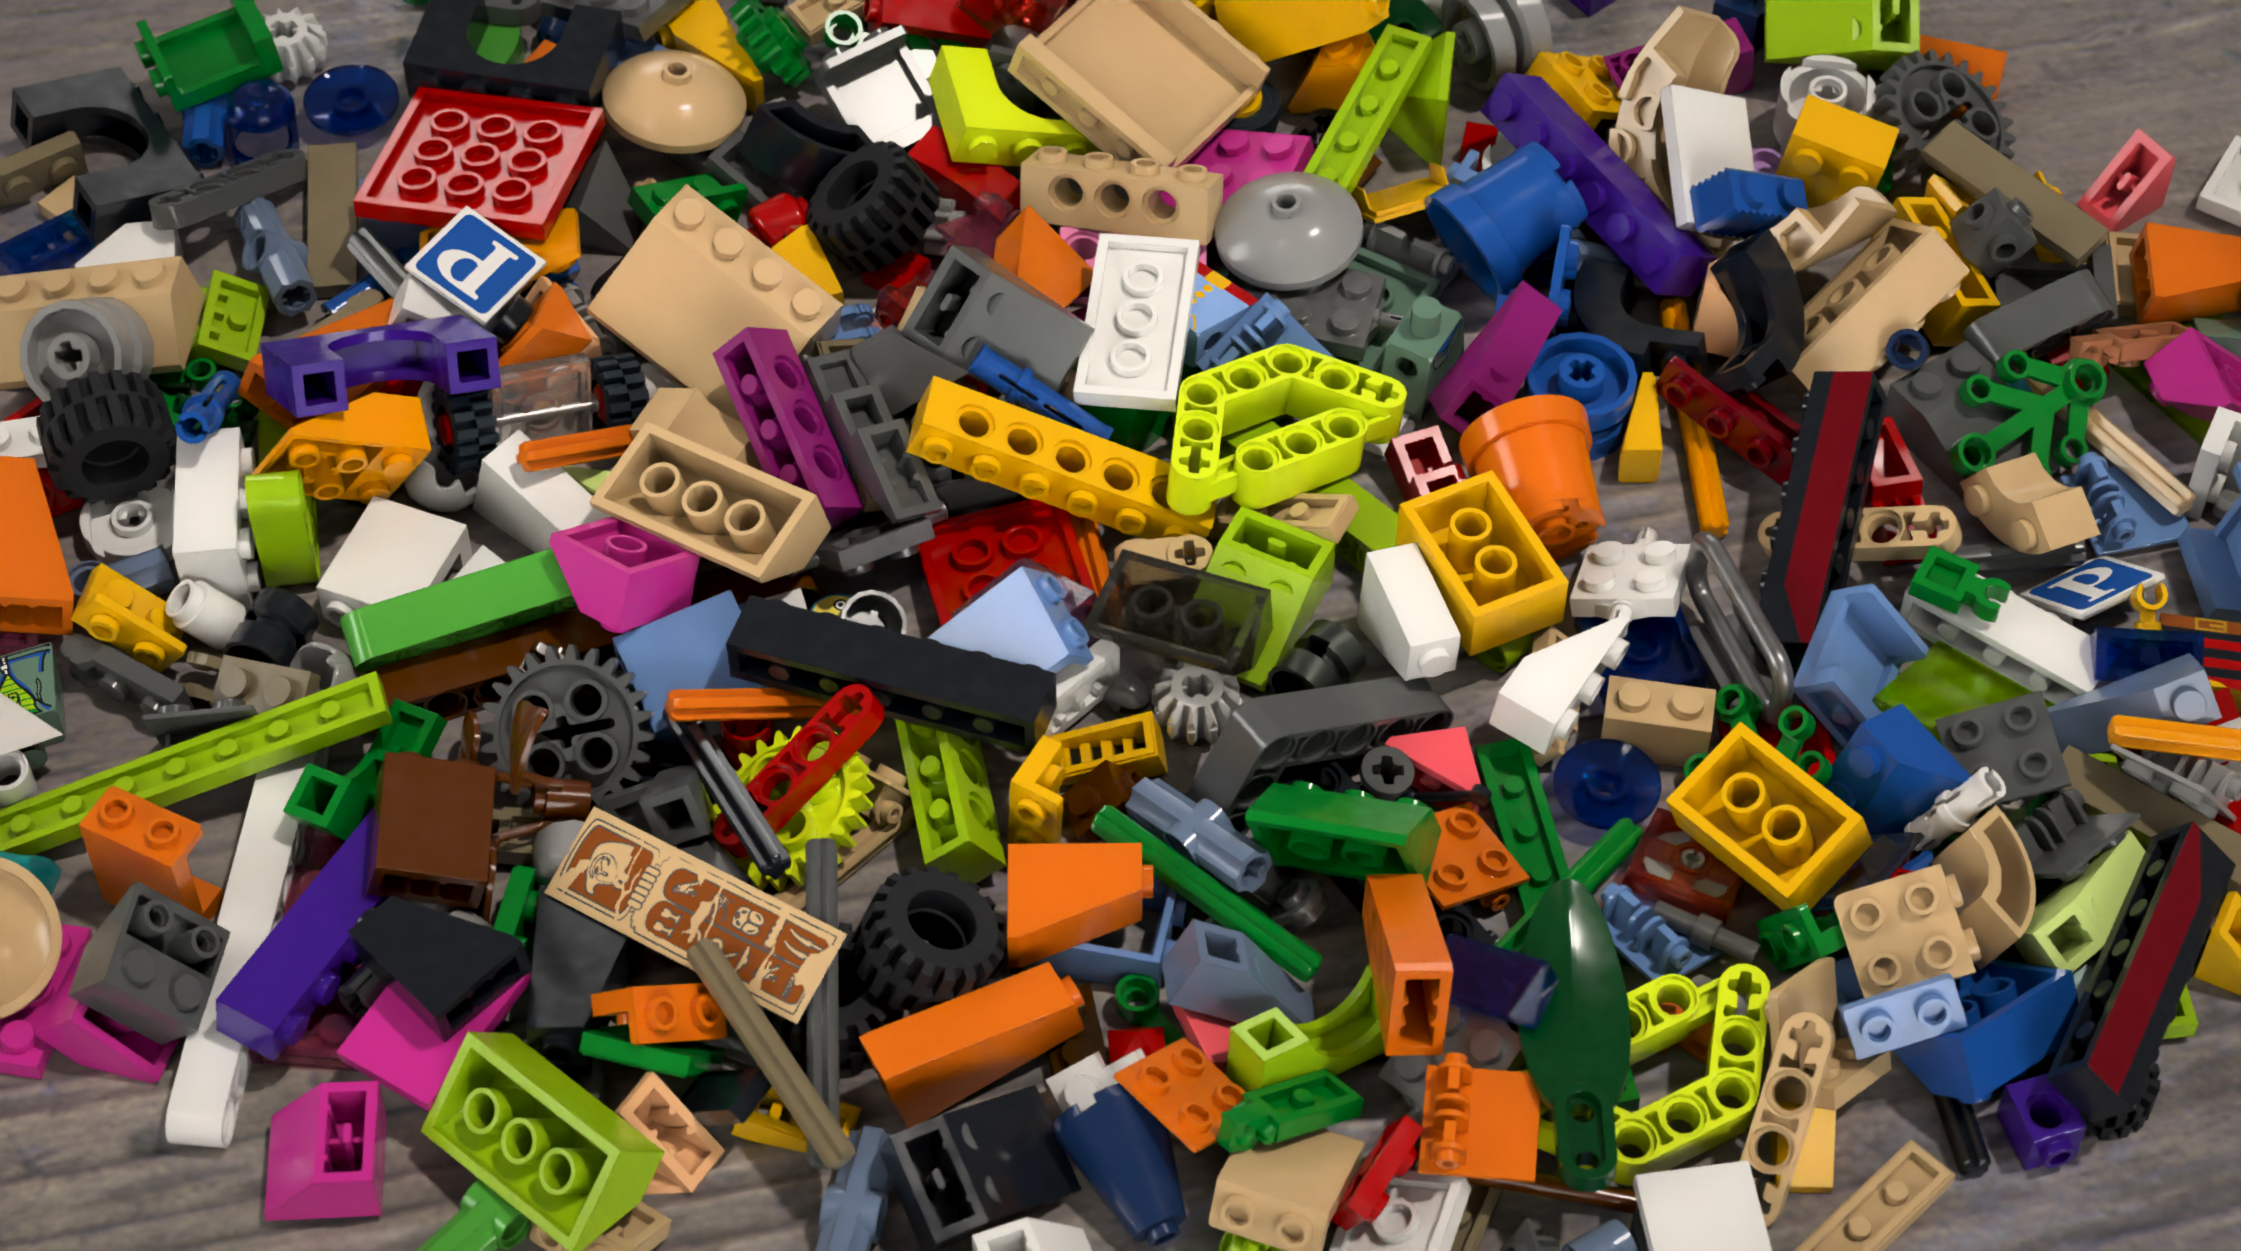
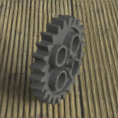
[1872,49,2016,187]
[480,644,657,813]

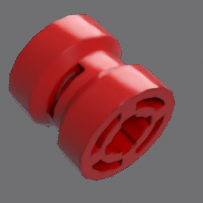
[719,720,774,770]

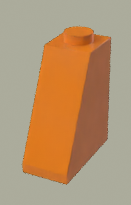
[994,205,1093,309]
[2129,222,2241,324]
[1007,843,1153,968]

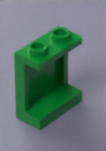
[134,0,284,113]

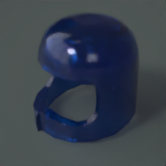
[226,79,300,165]

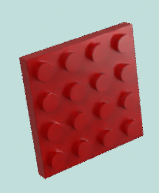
[353,86,605,240]

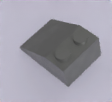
[1884,341,2060,501]

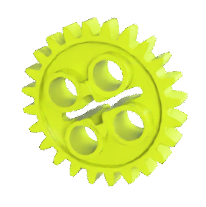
[709,726,874,892]

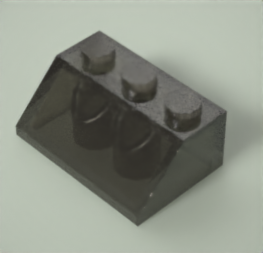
[1083,549,1273,676]

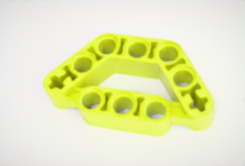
[1166,343,1407,515]
[1518,964,1770,1186]

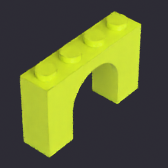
[928,45,1103,166]

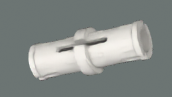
[1904,767,2006,853]

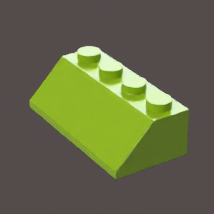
[420,1031,665,1251]

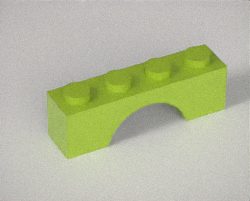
[1226,964,1385,1092]

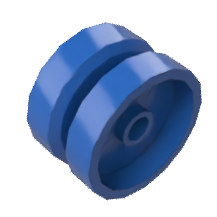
[1523,332,1638,461]

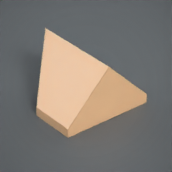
[1692,260,1738,357]
[615,1071,725,1195]

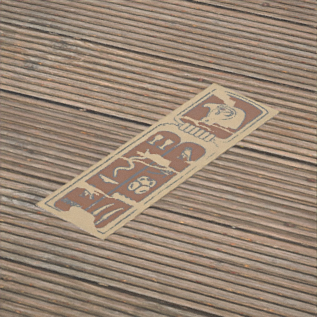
[544,806,847,1024]

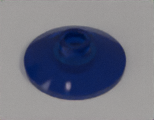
[303,64,400,136]
[1553,739,1662,830]

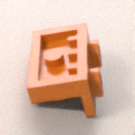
[591,983,727,1045]

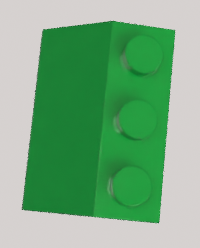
[1244,781,1441,887]

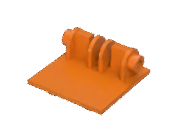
[1427,802,1530,911]
[1113,1037,1246,1154]
[1418,1052,1541,1183]

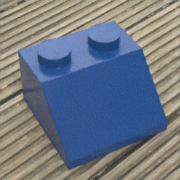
[1823,703,1971,852]

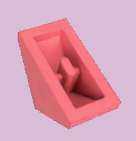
[2076,128,2176,232]
[1385,726,1481,814]

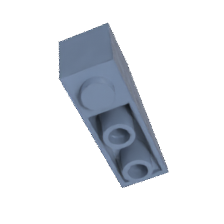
[1161,919,1316,1024]

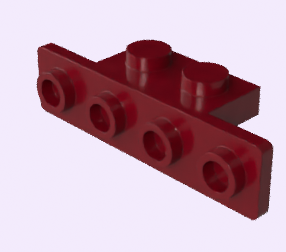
[1655,356,1801,487]

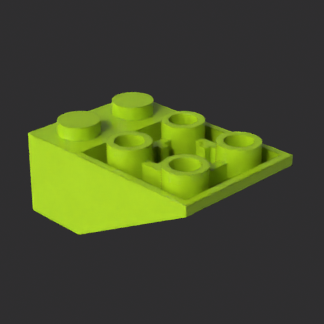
[1764,0,1920,71]
[1171,506,1336,692]

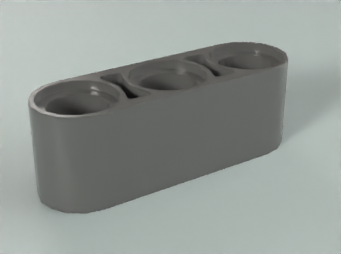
[1963,269,2116,371]

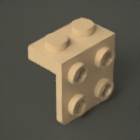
[1834,863,1982,998]

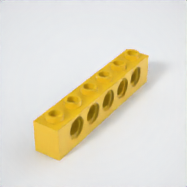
[906,376,1218,557]

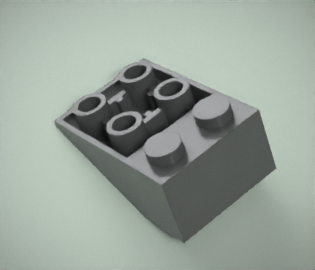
[901,245,1095,406]

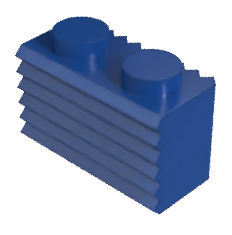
[1690,167,1808,240]

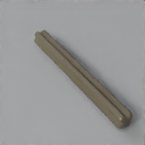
[687,938,856,1170]

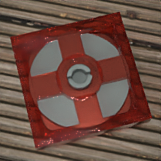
[1622,807,1746,926]

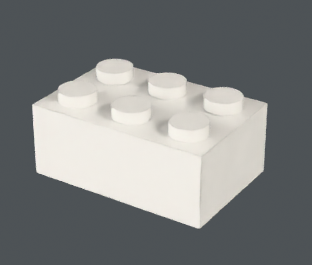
[172,427,262,613]

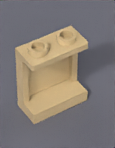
[1208,1129,1365,1251]

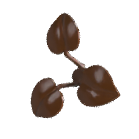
[457,700,591,924]

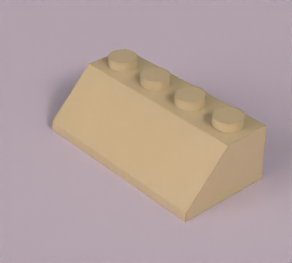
[1778,218,1970,399]
[0,256,205,390]
[589,421,831,583]

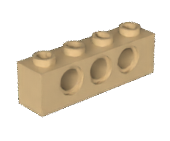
[1020,146,1223,245]

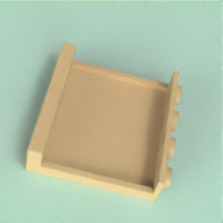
[1007,0,1271,168]

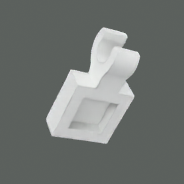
[1046,1048,1146,1113]

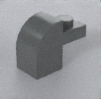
[600,765,718,846]

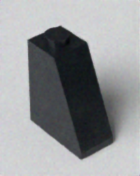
[348,895,532,1043]

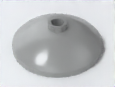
[1215,172,1363,291]

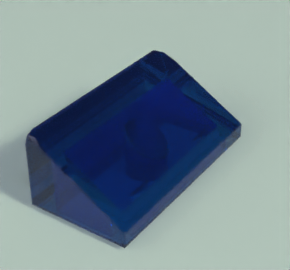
[2090,627,2204,682]
[1445,933,1559,1030]

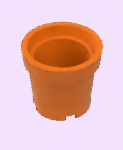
[1459,394,1606,561]

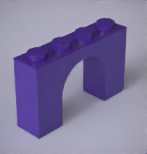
[261,314,501,418]

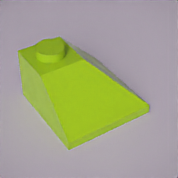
[1389,31,1456,166]

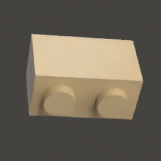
[1598,675,1716,767]

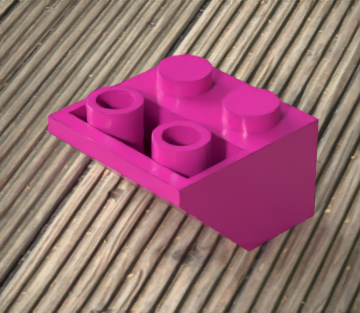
[264,1080,388,1221]

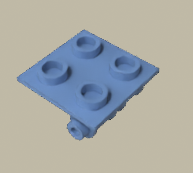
[1196,292,1335,424]
[2059,452,2190,557]
[1601,882,1728,981]

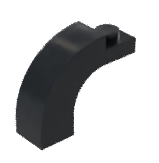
[1709,228,1805,395]
[1573,260,1709,388]

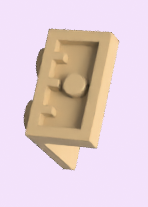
[1765,956,1891,1111]

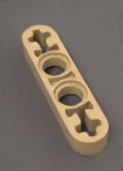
[1758,505,1963,562]
[1740,1012,1836,1228]

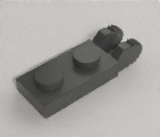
[59,633,195,715]

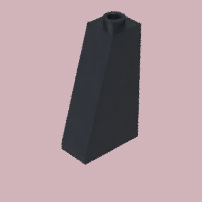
[527,885,646,1067]

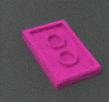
[336,973,531,1112]

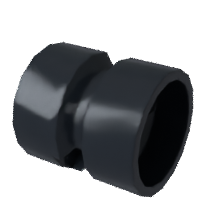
[223,587,320,667]

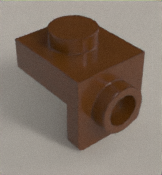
[1061,759,1144,843]

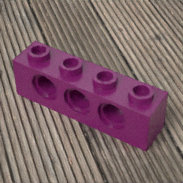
[712,327,865,533]

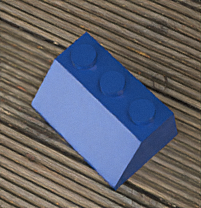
[1893,959,2079,1104]

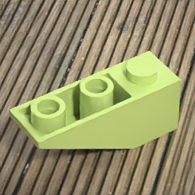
[2013,830,2146,973]

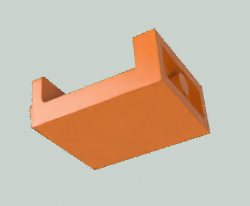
[79,786,224,921]

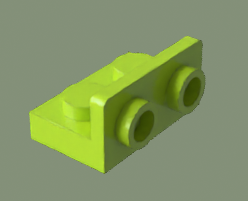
[185,269,270,371]

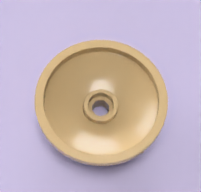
[602,50,747,154]
[0,857,62,1019]

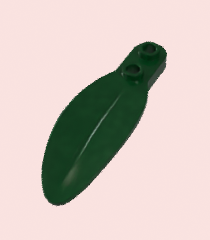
[1516,878,1631,1193]

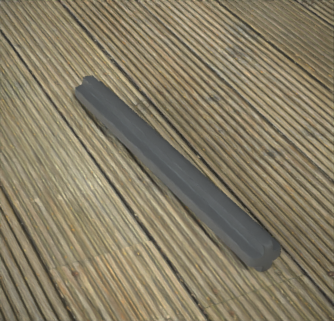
[806,838,840,1169]

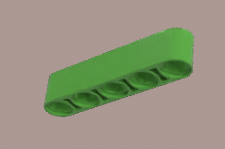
[340,548,578,672]

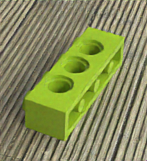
[895,719,1007,884]

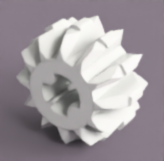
[261,7,328,86]
[1152,655,1242,748]

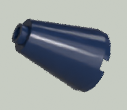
[1052,1083,1187,1247]

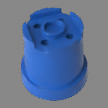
[1424,141,1588,301]

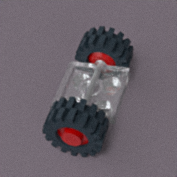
[431,352,650,475]

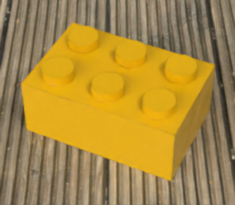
[1396,470,1569,657]
[1666,722,1873,910]

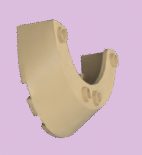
[1608,5,1898,285]

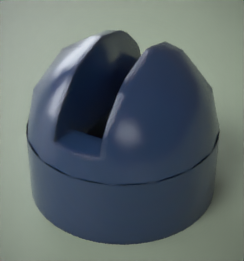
[536,15,567,45]
[1886,329,1929,371]

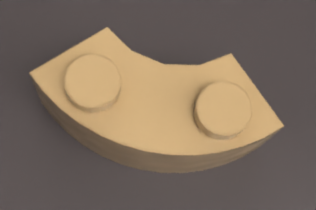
[629,388,763,472]
[1959,452,2101,554]
[1931,804,2036,970]

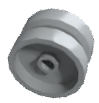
[1440,0,1553,91]
[20,297,154,402]

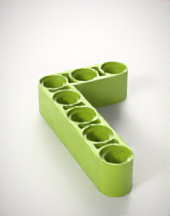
[245,409,321,587]

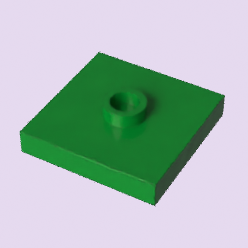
[579,1025,725,1078]

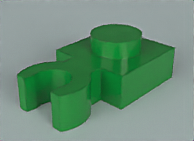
[1908,545,2011,622]

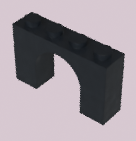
[403,0,625,108]
[10,66,205,244]

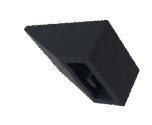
[879,1085,1082,1251]

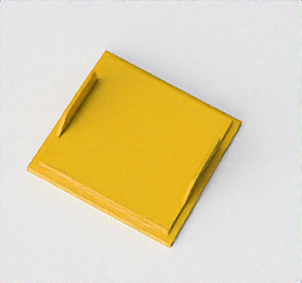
[1352,162,1449,224]

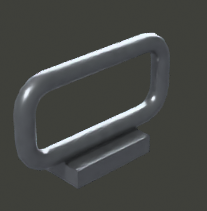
[1685,531,1794,725]

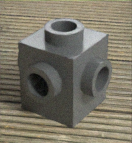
[1949,187,2038,279]

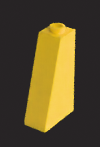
[1214,0,1390,63]

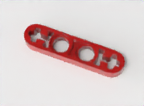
[713,684,885,858]

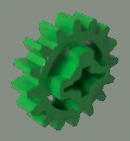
[729,0,814,88]

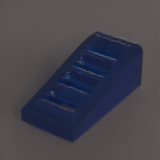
[0,208,98,276]

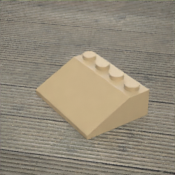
[587,184,843,422]

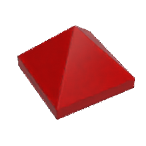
[1107,1026,1165,1064]

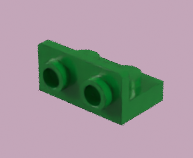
[627,173,749,226]
[1756,903,1847,972]

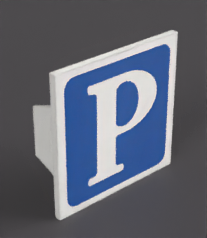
[404,206,547,325]
[2018,556,2165,626]

